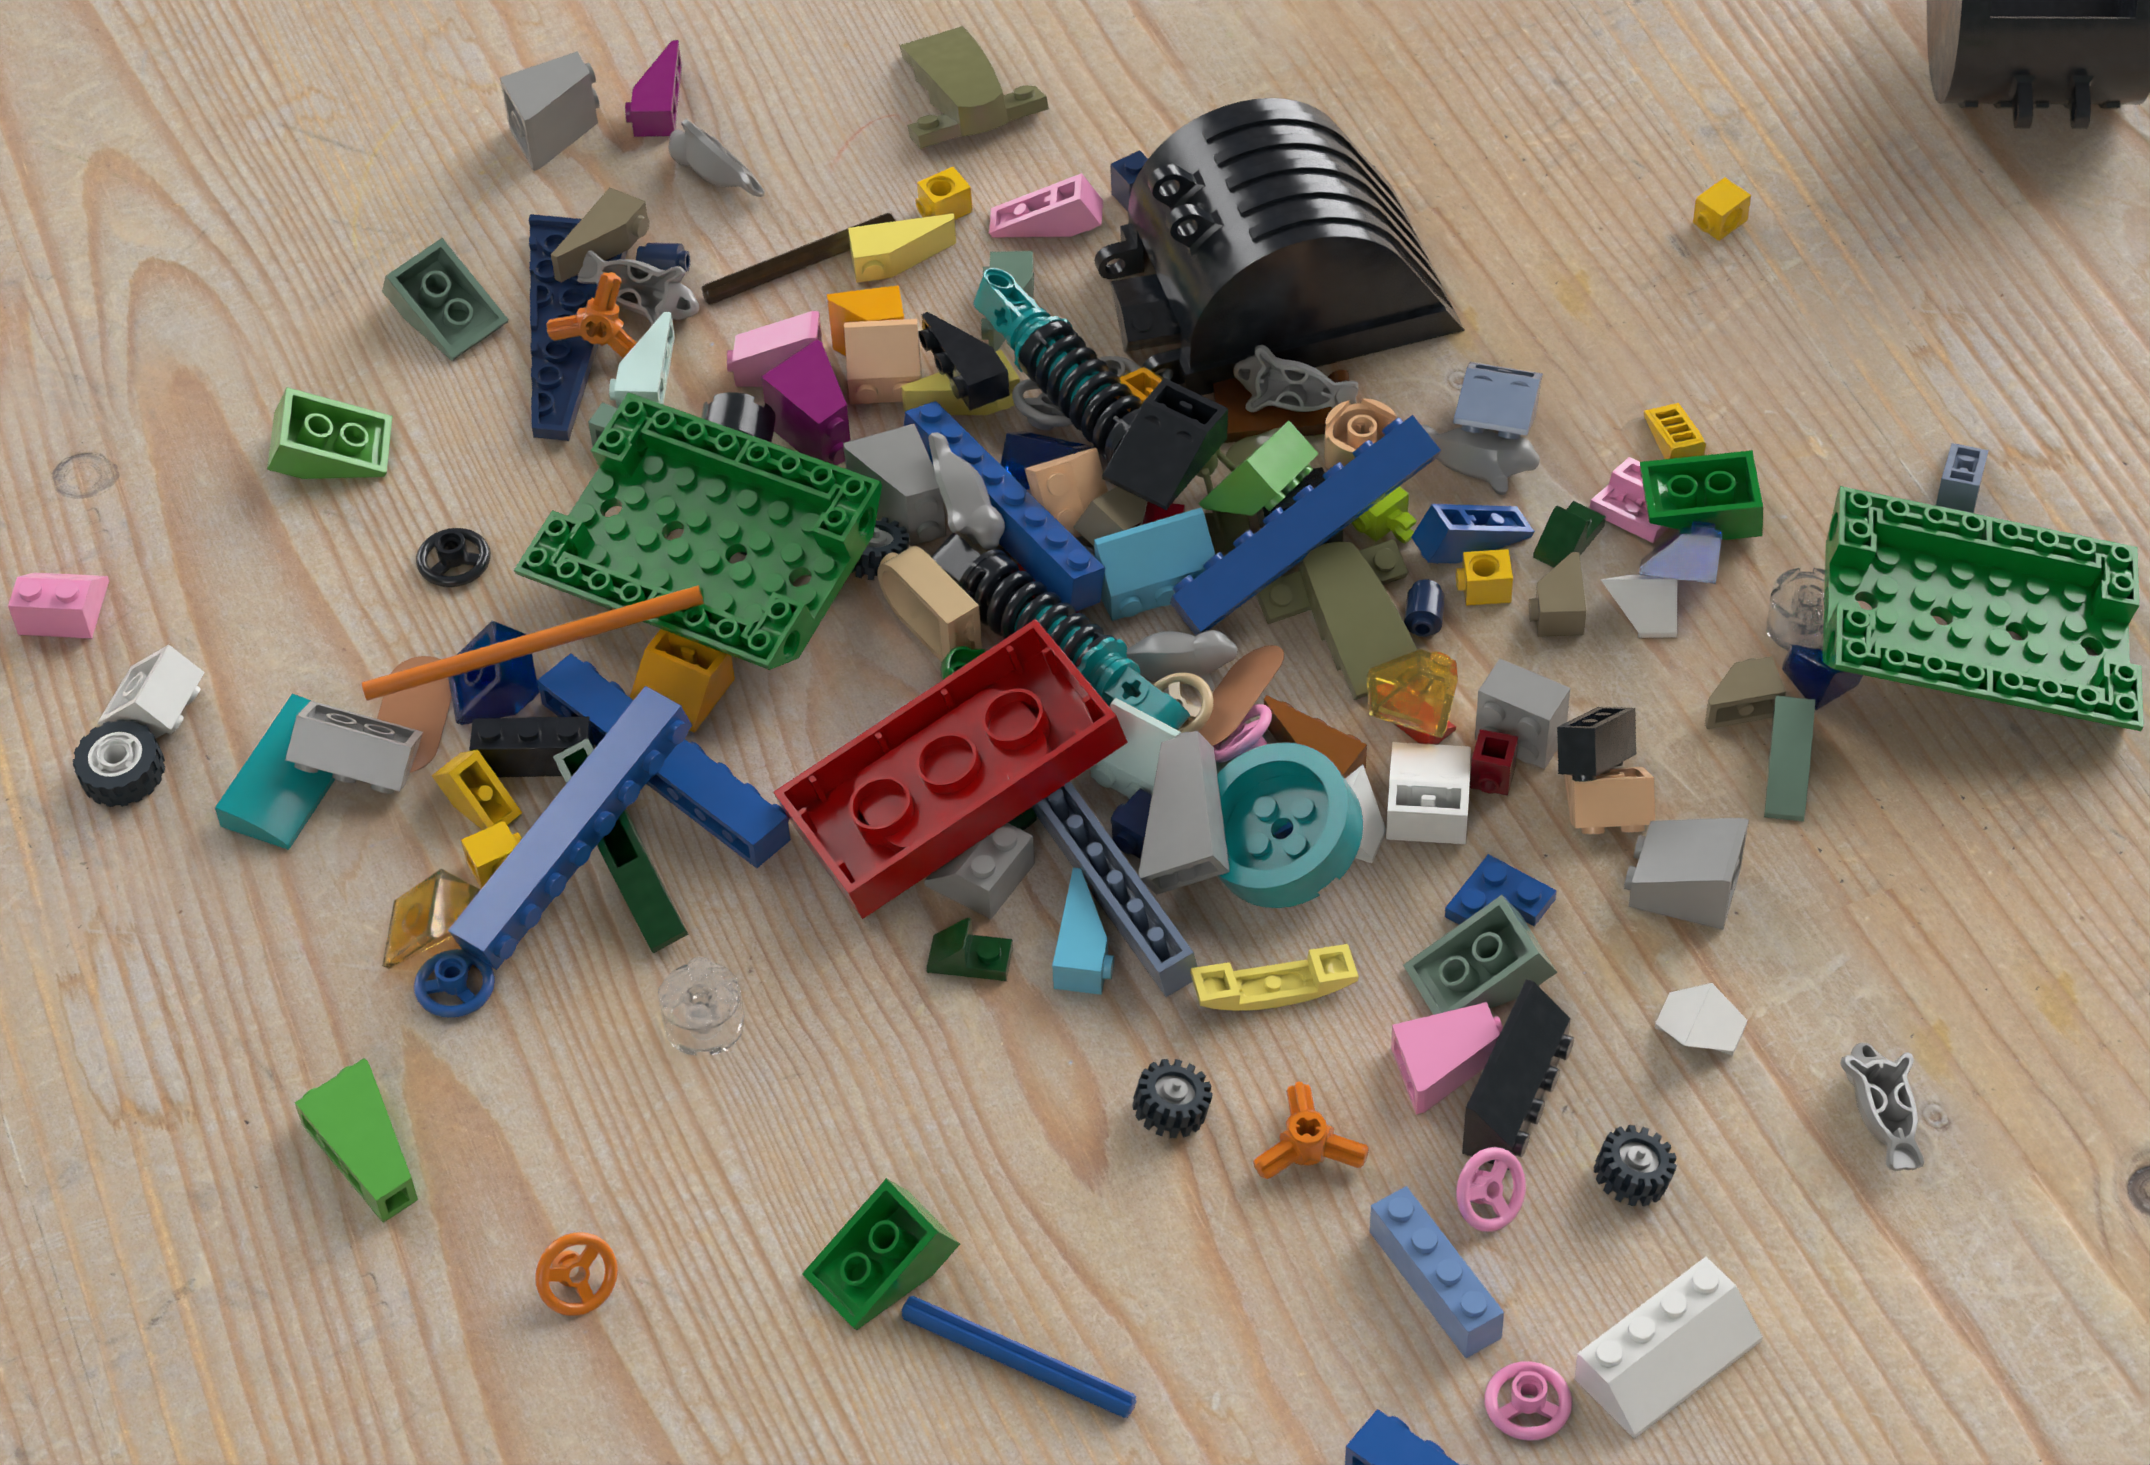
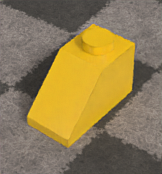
[431,750,522,830]

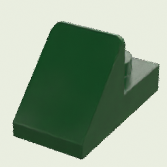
[1533,501,1606,568]
[926,917,1013,981]

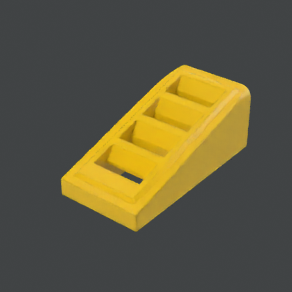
[1643,403,1706,459]

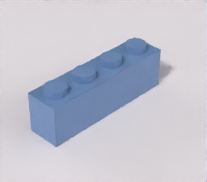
[1370,1186,1504,1358]

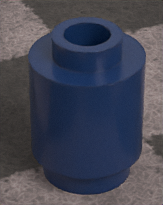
[636,243,690,272]
[1404,579,1445,637]

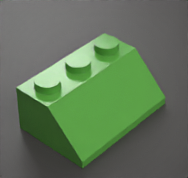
[1198,421,1319,516]

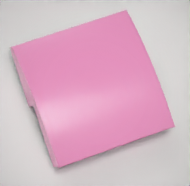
[1589,457,1668,543]

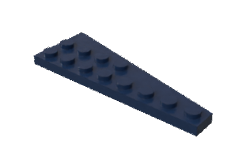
[529,214,628,441]

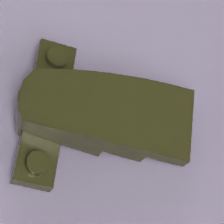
[900,26,1049,149]
[1256,539,1427,700]

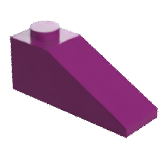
[625,40,682,137]

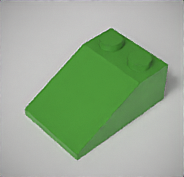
[267,387,393,479]

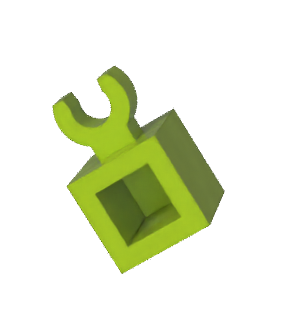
[1352,487,1417,544]

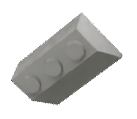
[286,701,423,794]

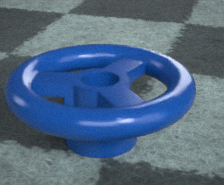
[414,949,495,1018]

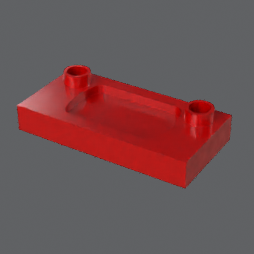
[773,619,1128,919]

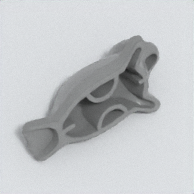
[668,119,765,197]
[577,251,699,326]
[1233,345,1359,412]
[1422,425,1540,495]
[928,432,1005,550]
[1127,630,1238,691]
[1840,1043,1924,1171]

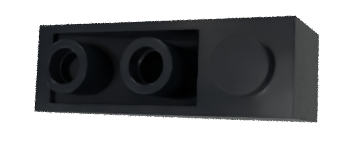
[919,312,1010,411]

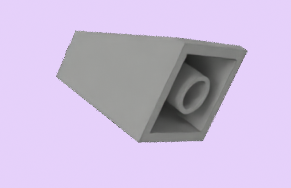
[500,52,600,171]
[843,424,946,546]
[1624,818,1749,930]

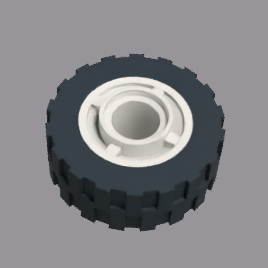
[73,719,165,807]

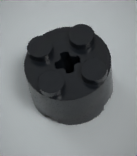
[701,392,776,443]

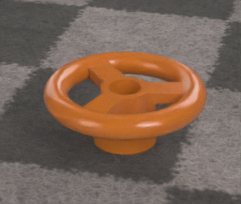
[535,1232,618,1316]

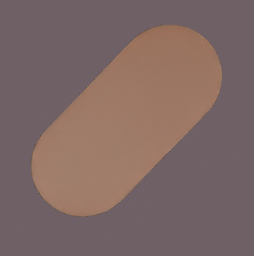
[1198,645,1284,746]
[377,656,456,773]

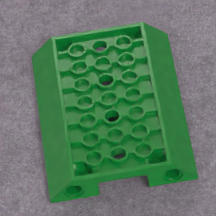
[514,392,882,670]
[1823,486,2144,731]

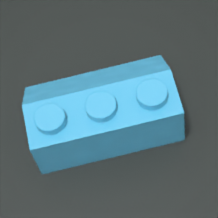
[1094,508,1215,621]

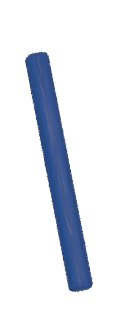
[901,1296,1136,1418]

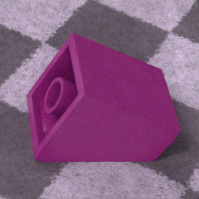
[761,339,851,465]

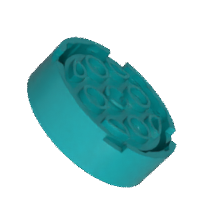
[1217,743,1363,908]

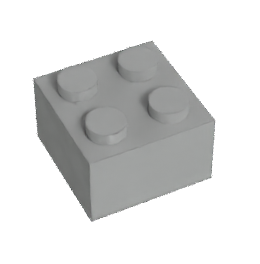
[1475,659,1571,769]

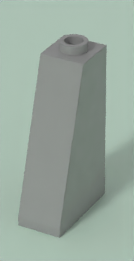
[1139,731,1230,895]

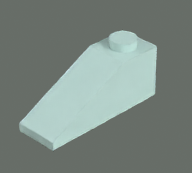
[609,312,675,408]

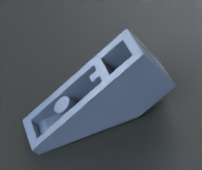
[1936,443,1989,513]

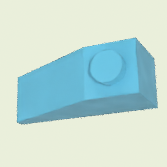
[1052,868,1115,995]

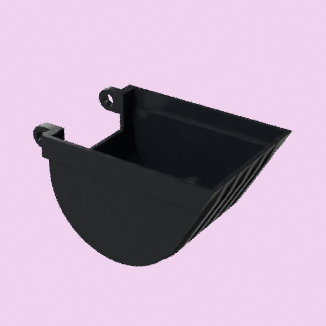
[1927,0,2150,129]
[1094,98,1465,396]

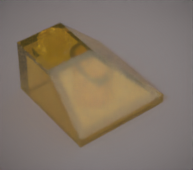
[1367,649,1458,738]
[382,869,480,969]

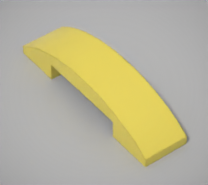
[1190,944,1359,1011]

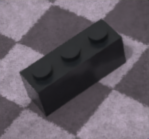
[1557,707,1637,782]
[469,716,595,778]

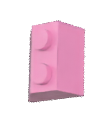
[8,573,109,639]

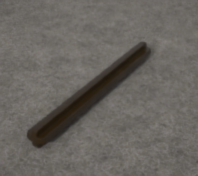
[701,213,895,305]

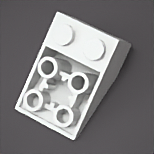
[1386,742,1471,844]

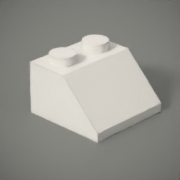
[97,645,205,738]

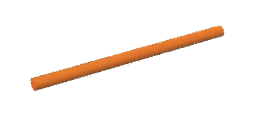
[362,585,704,701]

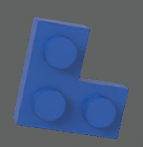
[1445,854,1557,927]

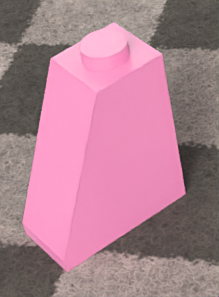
[727,311,823,387]
[1391,1002,1503,1115]

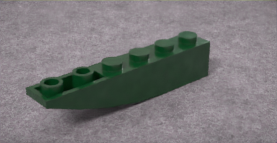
[553,738,688,953]

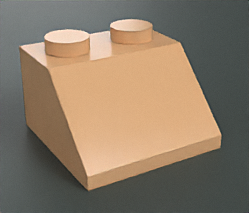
[844,319,922,404]
[1025,448,1108,538]
[1565,767,1655,834]

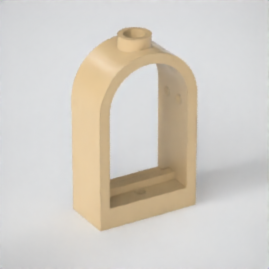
[878,546,982,662]

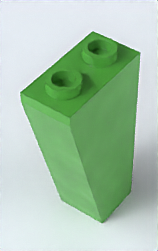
[294,1058,418,1223]

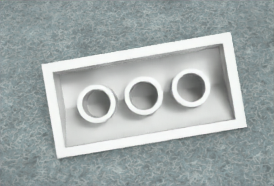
[1574,1257,1762,1439]

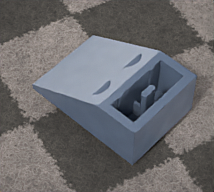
[1453,362,1543,439]

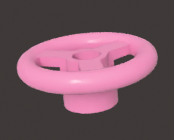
[1213,704,1272,763]
[1456,1147,1526,1232]
[1484,1361,1572,1441]

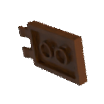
[1213,369,1350,443]

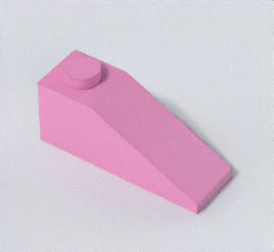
[989,173,1103,238]

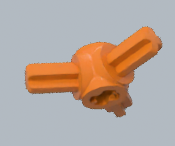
[547,272,637,358]
[1253,1082,1369,1179]

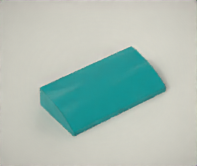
[215,693,335,850]

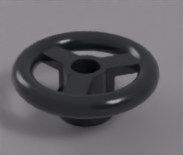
[416,528,491,587]

